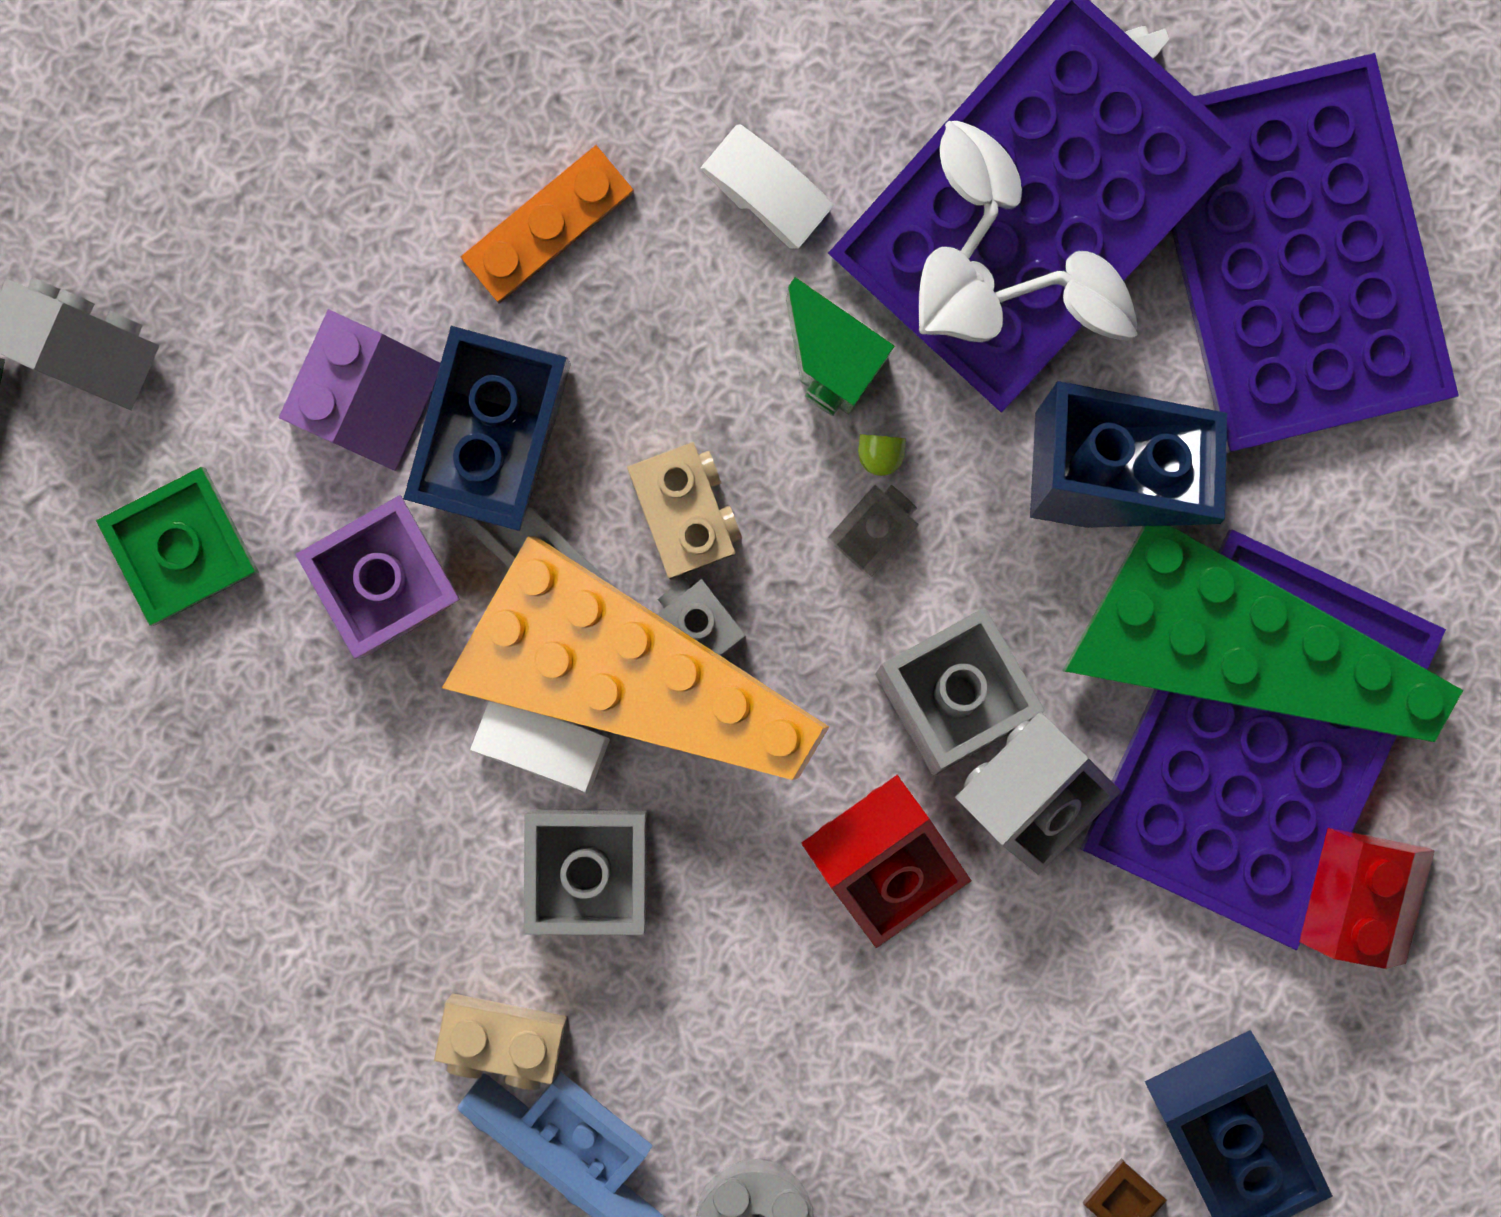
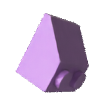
[278,309,440,471]
[295,495,460,659]

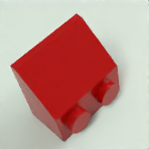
[801,774,972,948]
[1299,828,1435,969]

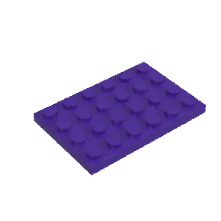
[828,0,1248,413]
[1171,53,1459,453]
[1080,529,1446,951]

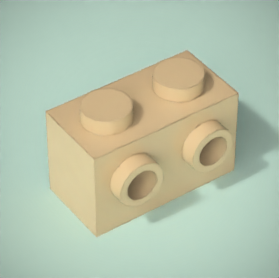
[627,442,742,579]
[434,993,567,1090]

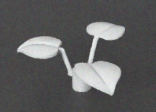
[919,121,1138,342]

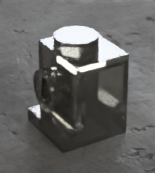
[826,485,919,578]

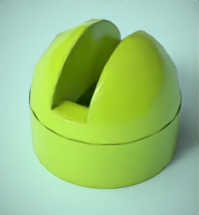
[858,434,906,476]

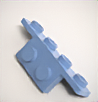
[458,1072,664,1217]

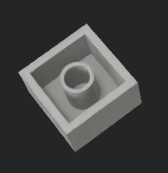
[875,607,1045,776]
[955,711,1121,875]
[524,809,647,935]

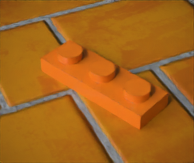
[460,145,634,304]

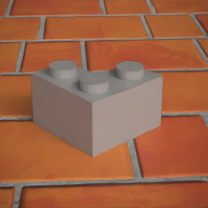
[0,277,160,411]

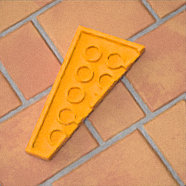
[442,536,829,780]

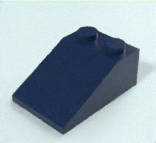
[403,325,571,531]
[1030,381,1227,528]
[1144,1030,1333,1217]

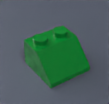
[786,277,895,416]

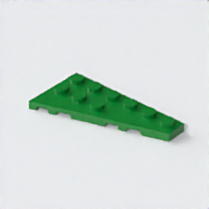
[1062,526,1464,742]

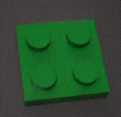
[96,467,259,626]

